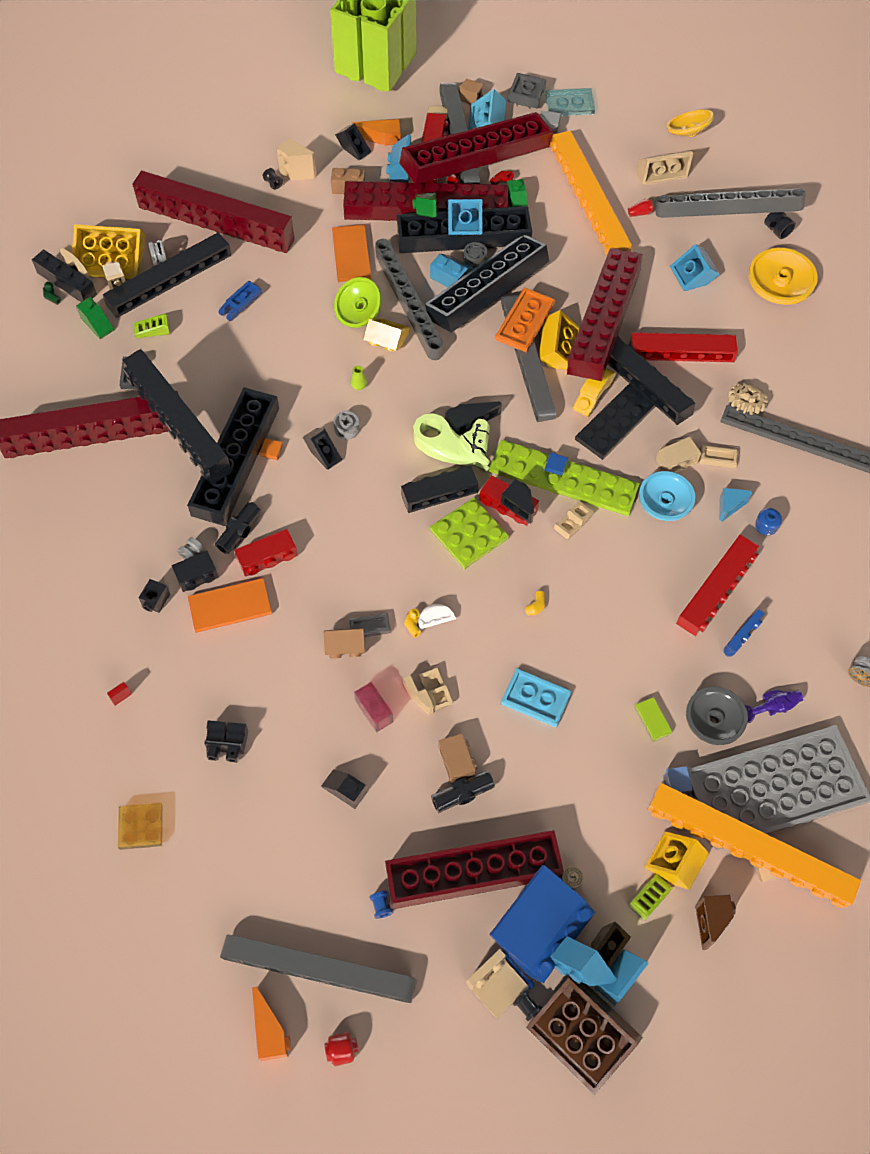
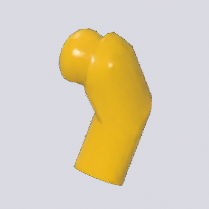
[404,608,421,638]

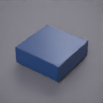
[545,452,568,476]

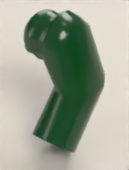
[43,282,61,305]

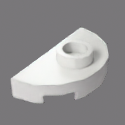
[418,604,456,629]

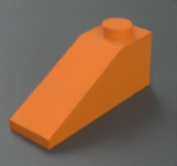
[352,119,401,146]
[252,987,291,1061]

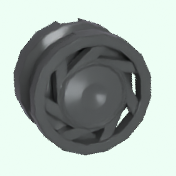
[464,242,487,268]

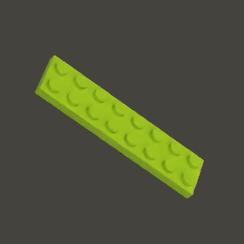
[489,439,640,516]

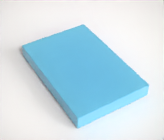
[501,668,572,727]

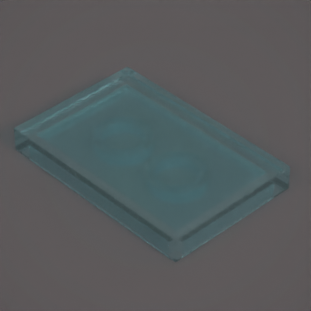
[545,88,595,116]

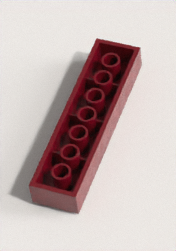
[385,830,564,909]

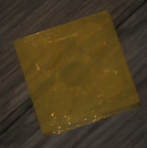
[118,802,163,850]

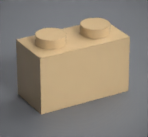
[656,437,701,473]

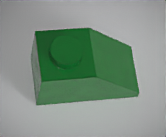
[507,179,528,208]
[413,193,437,217]
[76,297,114,339]

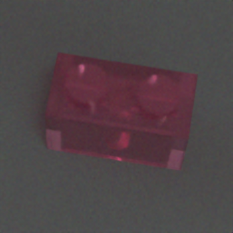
[354,682,393,733]

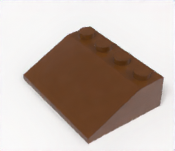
[526,976,643,1095]

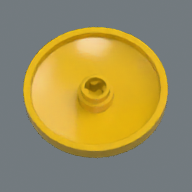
[748,248,818,305]

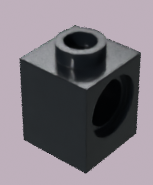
[138,579,170,613]

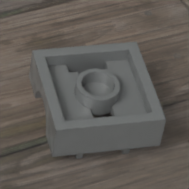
[508,73,547,109]

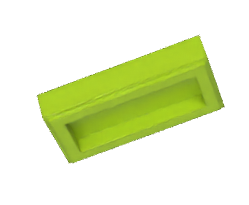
[635,697,672,742]

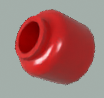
[324,1032,359,1066]

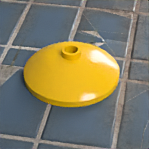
[666,109,714,137]

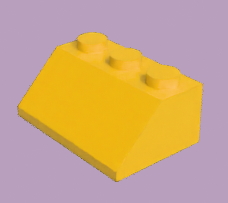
[539,310,580,370]

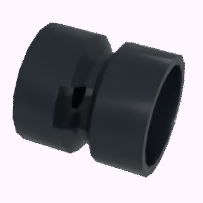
[764,212,796,239]

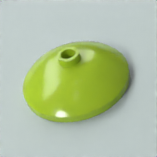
[334,277,382,328]

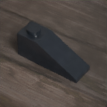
[445,401,502,436]

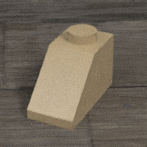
[102,261,126,290]

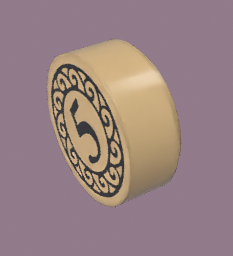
[562,866,584,889]

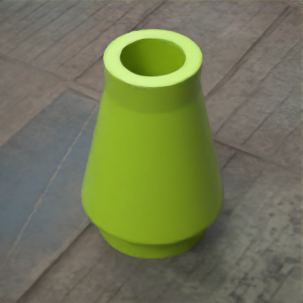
[350,365,368,390]

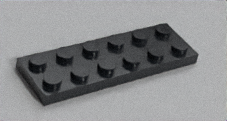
[575,383,656,460]

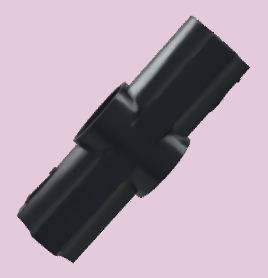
[215,502,262,554]
[431,770,495,813]

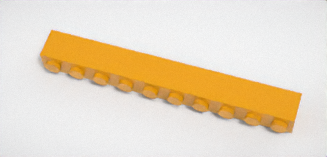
[550,131,632,255]
[647,783,861,908]

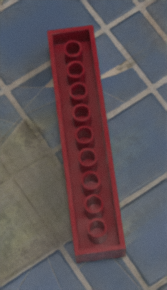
[399,112,553,185]
[132,170,295,254]
[343,181,508,221]
[567,248,643,381]
[0,391,179,459]

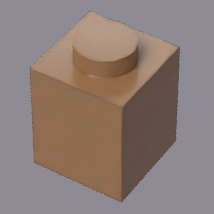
[458,78,483,104]

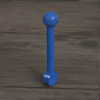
[502,950,534,989]

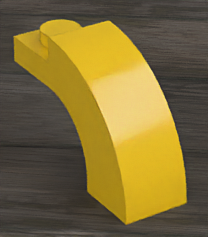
[572,368,617,417]

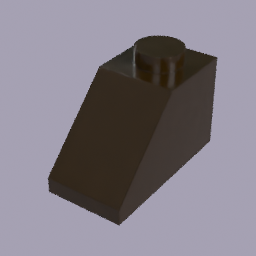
[591,922,631,969]

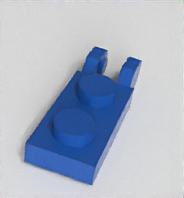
[218,280,262,321]
[723,609,765,657]

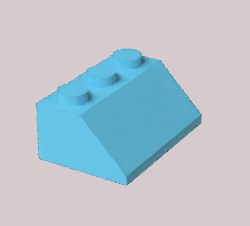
[468,89,506,130]

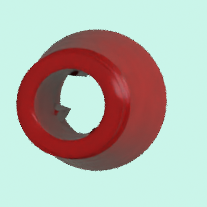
[628,199,653,217]

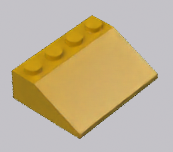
[72,224,146,280]

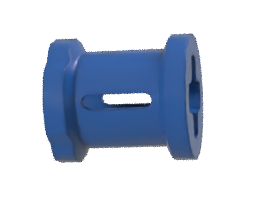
[369,891,394,919]

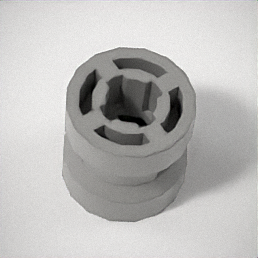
[177,537,204,560]

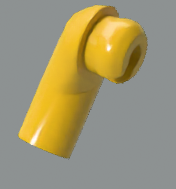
[525,591,545,616]

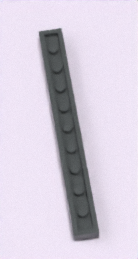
[720,405,870,473]

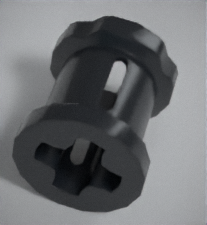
[262,168,283,190]
[513,990,542,1021]

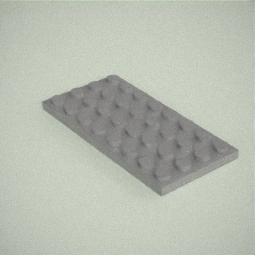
[688,725,870,850]

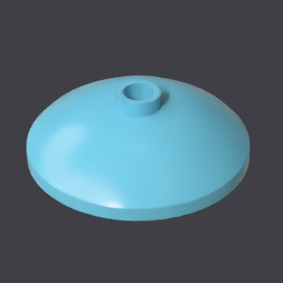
[639,471,695,521]

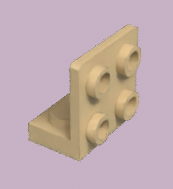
[466,949,528,1018]

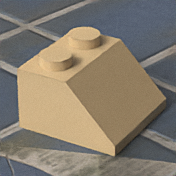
[277,138,316,180]

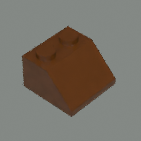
[695,895,736,950]

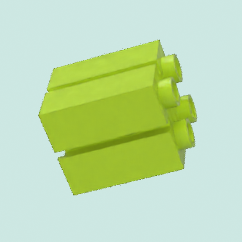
[330,0,416,92]

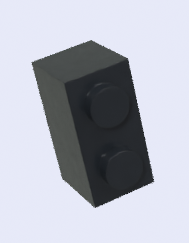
[171,551,218,592]

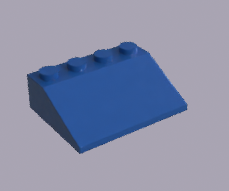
[489,865,595,983]

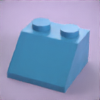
[386,135,411,183]
[448,199,482,235]
[670,244,720,291]
[430,254,474,287]
[550,936,617,986]
[594,949,649,1006]

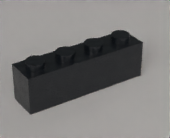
[31,249,97,302]
[401,466,478,513]

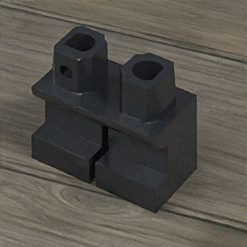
[204,720,248,763]

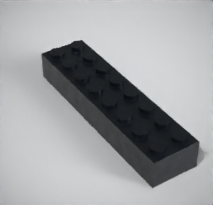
[397,206,532,254]
[425,234,549,333]
[122,349,232,484]
[187,387,279,527]

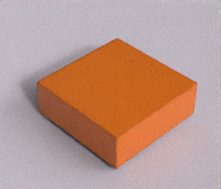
[260,438,283,460]

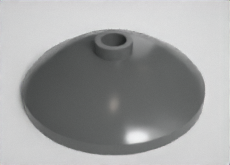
[686,686,748,745]

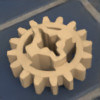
[728,383,768,415]

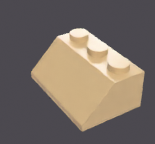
[636,151,693,185]

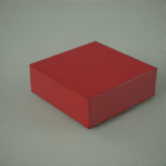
[107,682,132,706]

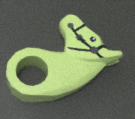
[413,413,490,472]

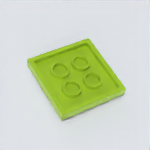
[430,497,509,570]

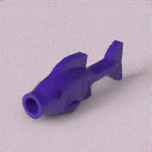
[745,690,803,723]

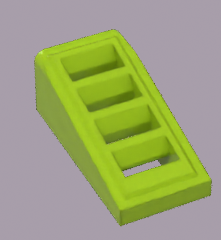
[134,313,170,339]
[629,874,673,920]

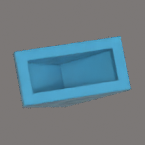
[719,488,753,522]

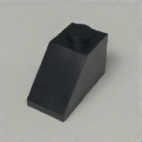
[335,123,371,160]
[302,428,342,470]
[501,479,534,524]
[321,769,367,809]

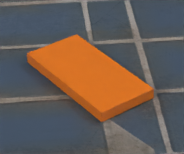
[332,225,371,282]
[495,287,555,352]
[188,578,272,633]

